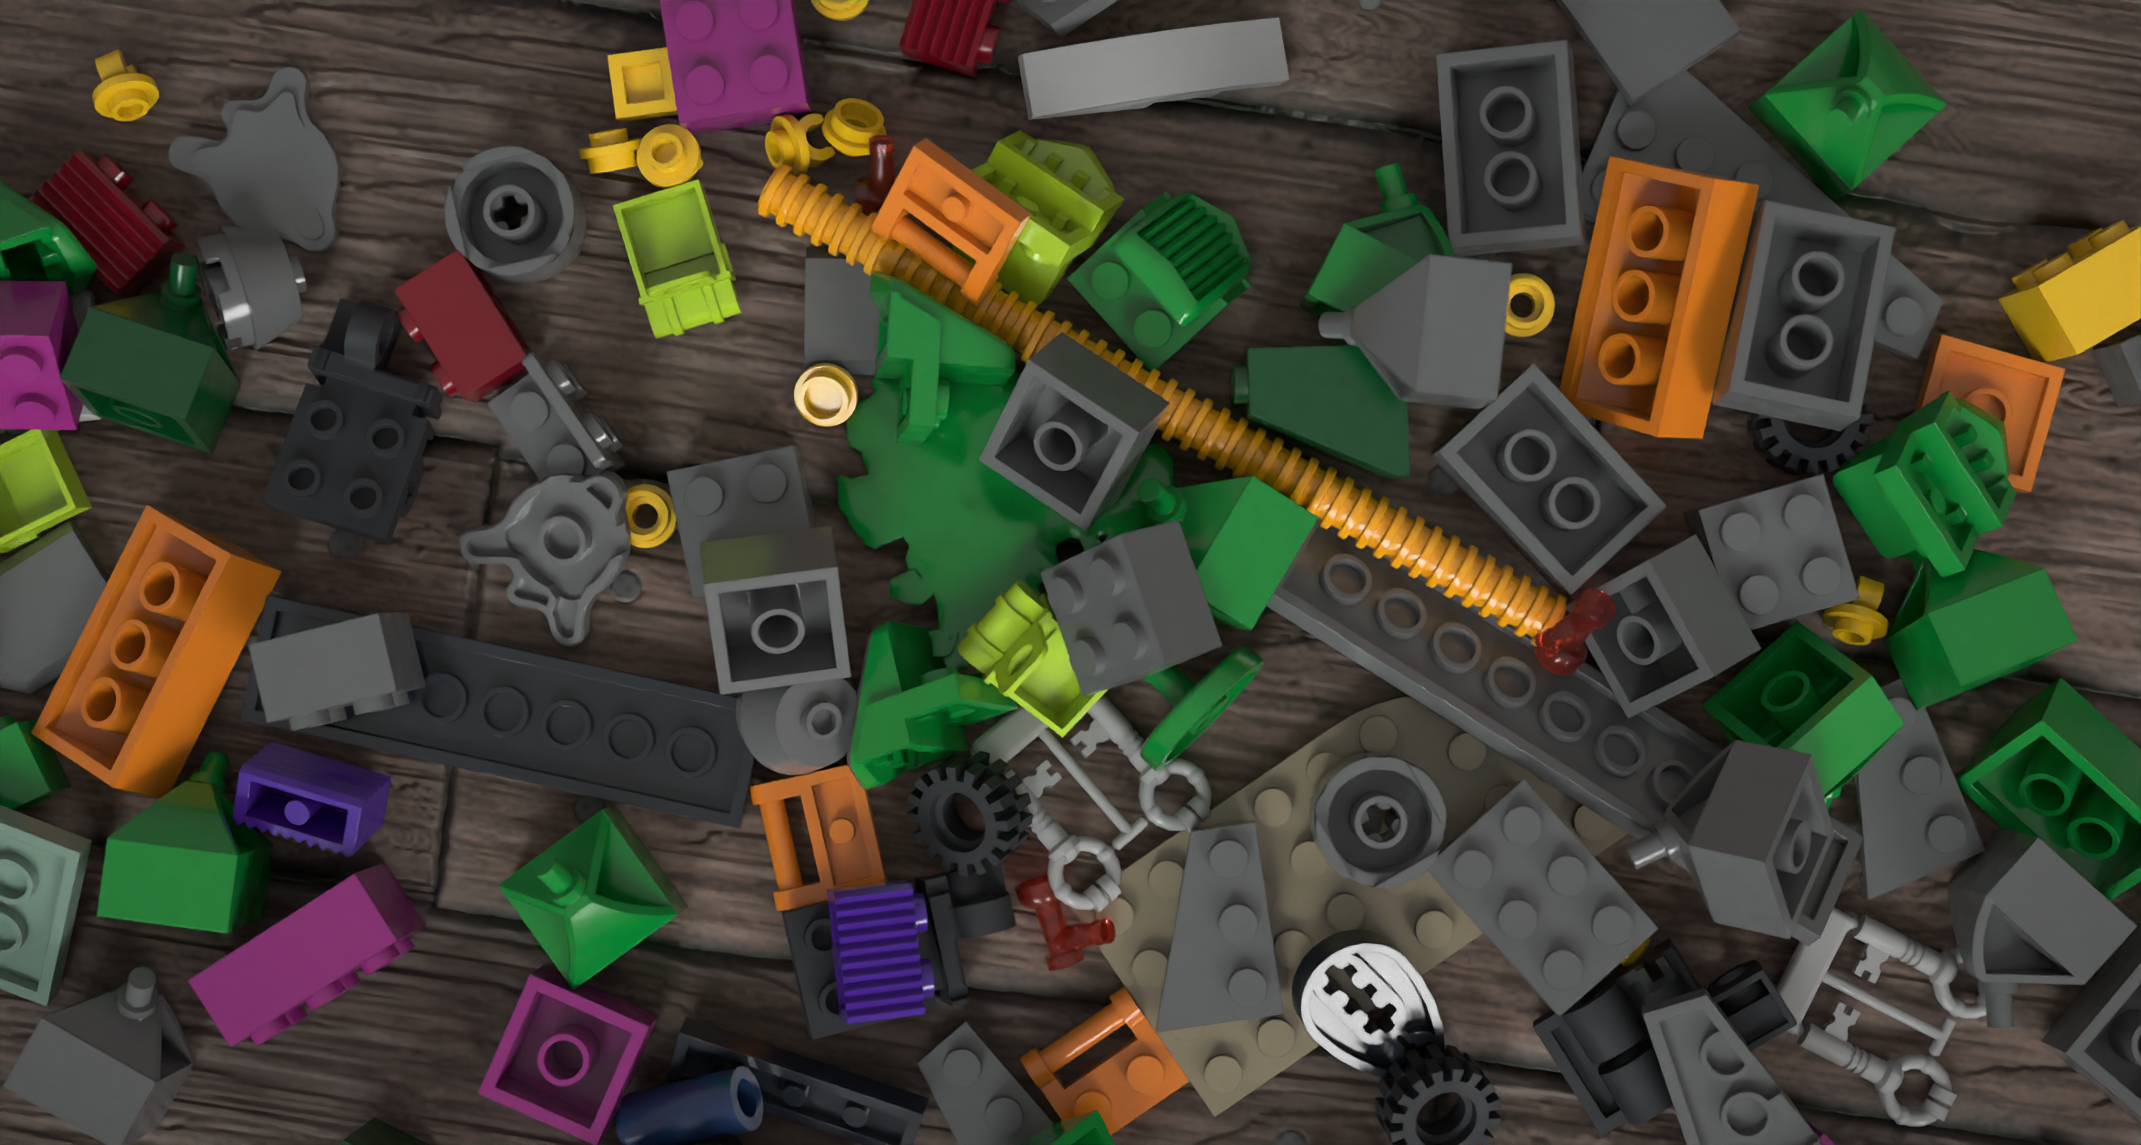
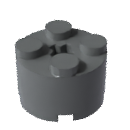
[444,146,587,284]
[1309,752,1447,888]

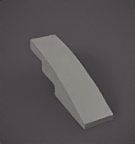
[1018,17,1290,120]

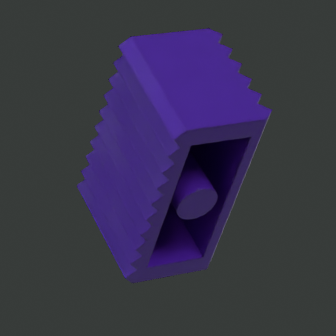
[232,741,391,858]
[827,880,934,1024]

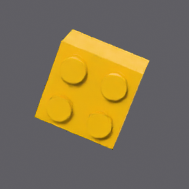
[1998,219,2141,363]

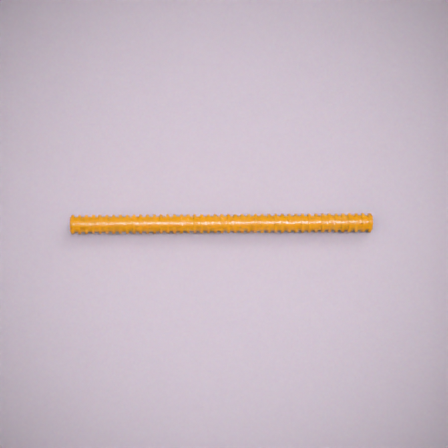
[757,164,1567,647]

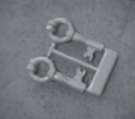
[972,694,1212,912]
[1776,907,1986,1127]

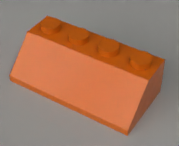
[1559,156,1760,439]
[31,505,282,798]

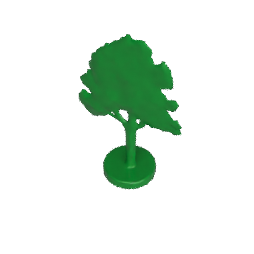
[836,372,1265,771]

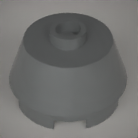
[195,226,307,351]
[736,677,858,775]

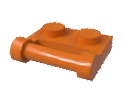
[871,138,1031,306]
[749,764,888,911]
[1020,986,1189,1135]

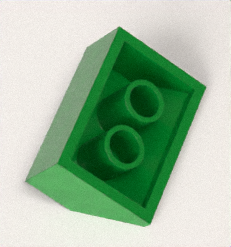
[1955,677,2141,901]

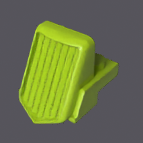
[953,130,1125,305]

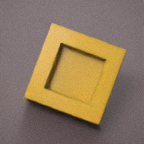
[607,47,678,122]

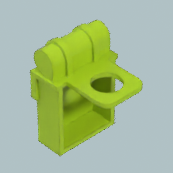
[613,179,742,339]
[0,429,92,553]
[956,581,1108,737]

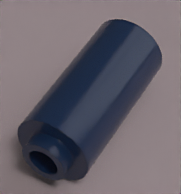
[615,1066,763,1145]

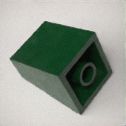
[1230,345,1410,481]

